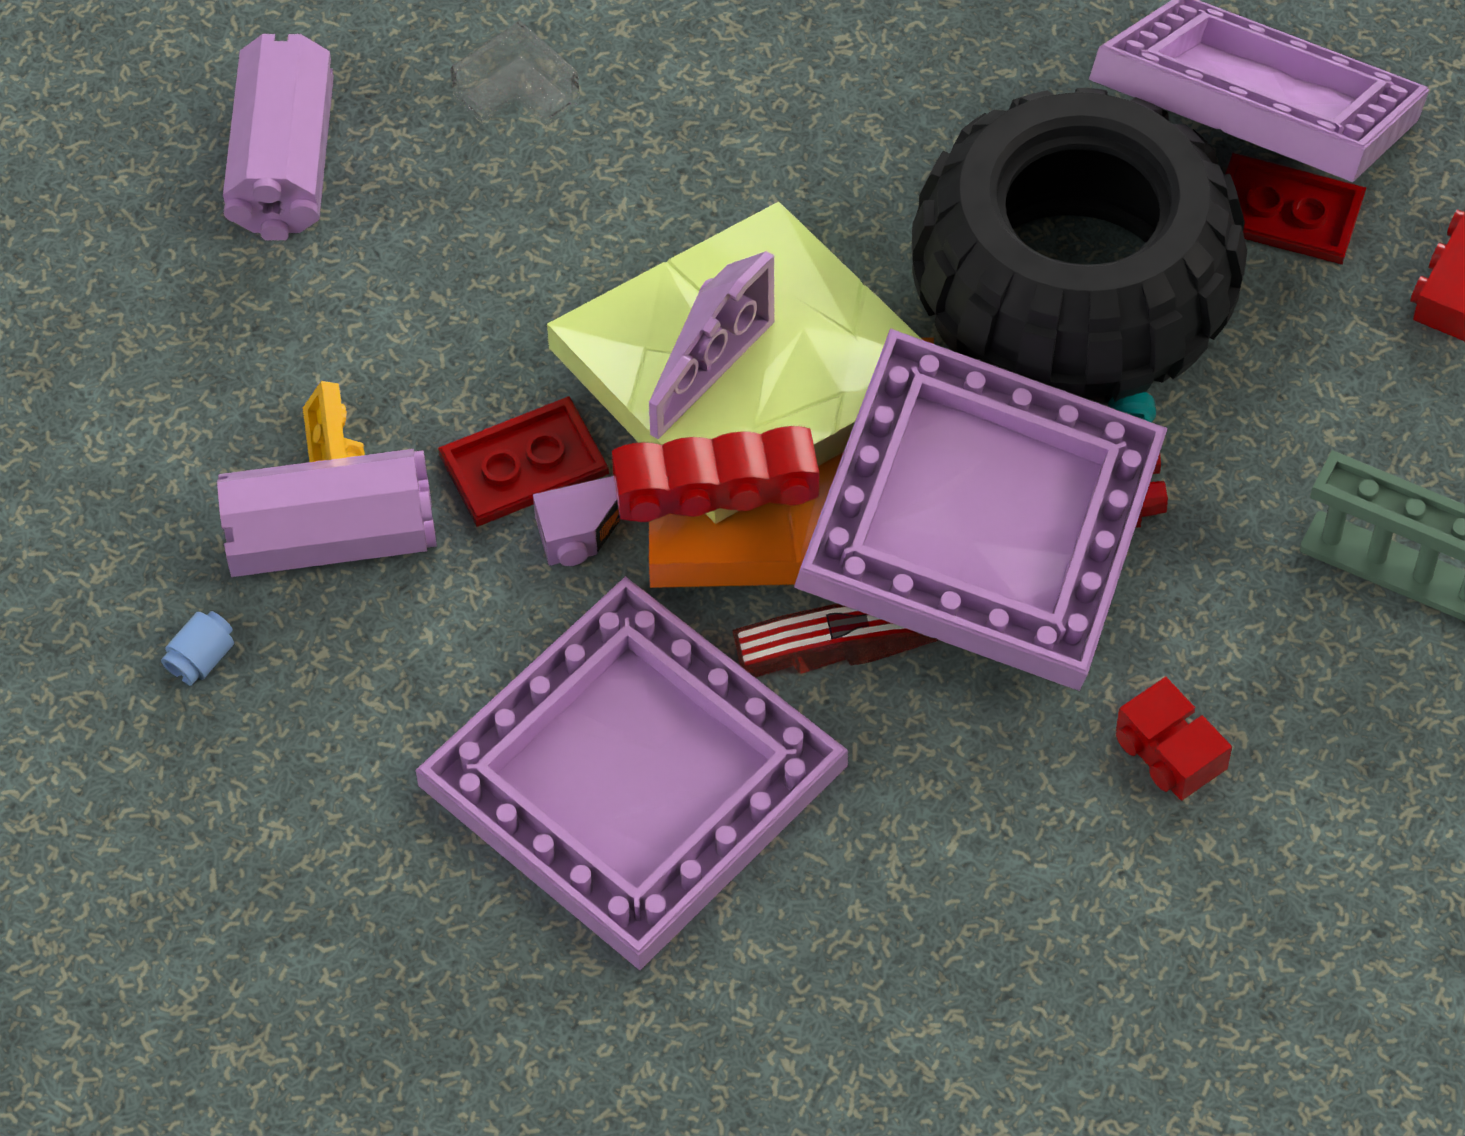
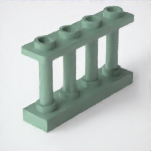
[1300,450,1465,621]

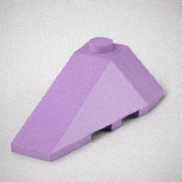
[649,251,775,439]

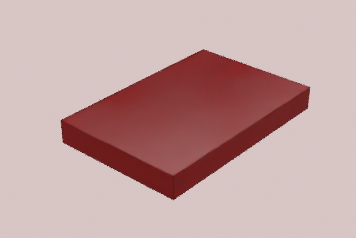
[1225,153,1367,265]
[438,396,609,527]

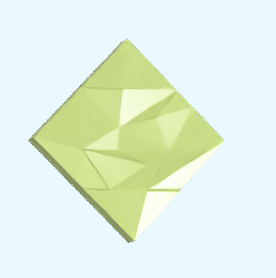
[547,202,922,524]

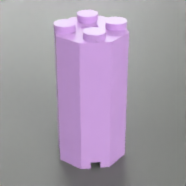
[223,34,334,240]
[217,449,437,577]

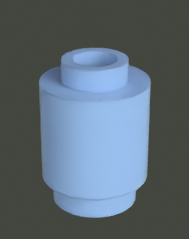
[161,611,234,686]

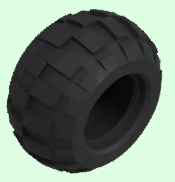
[911,88,1247,402]

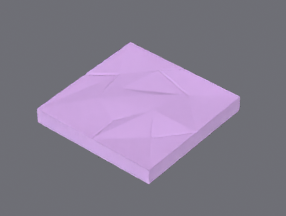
[1089,0,1430,182]
[794,329,1168,691]
[416,576,848,970]

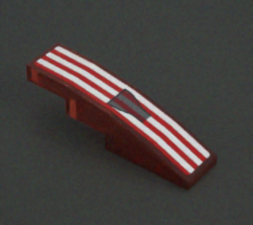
[732,603,939,678]

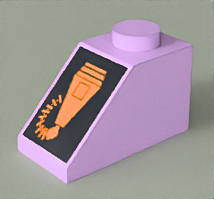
[533,476,621,566]

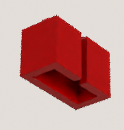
[1116,676,1232,801]

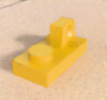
[303,381,365,462]

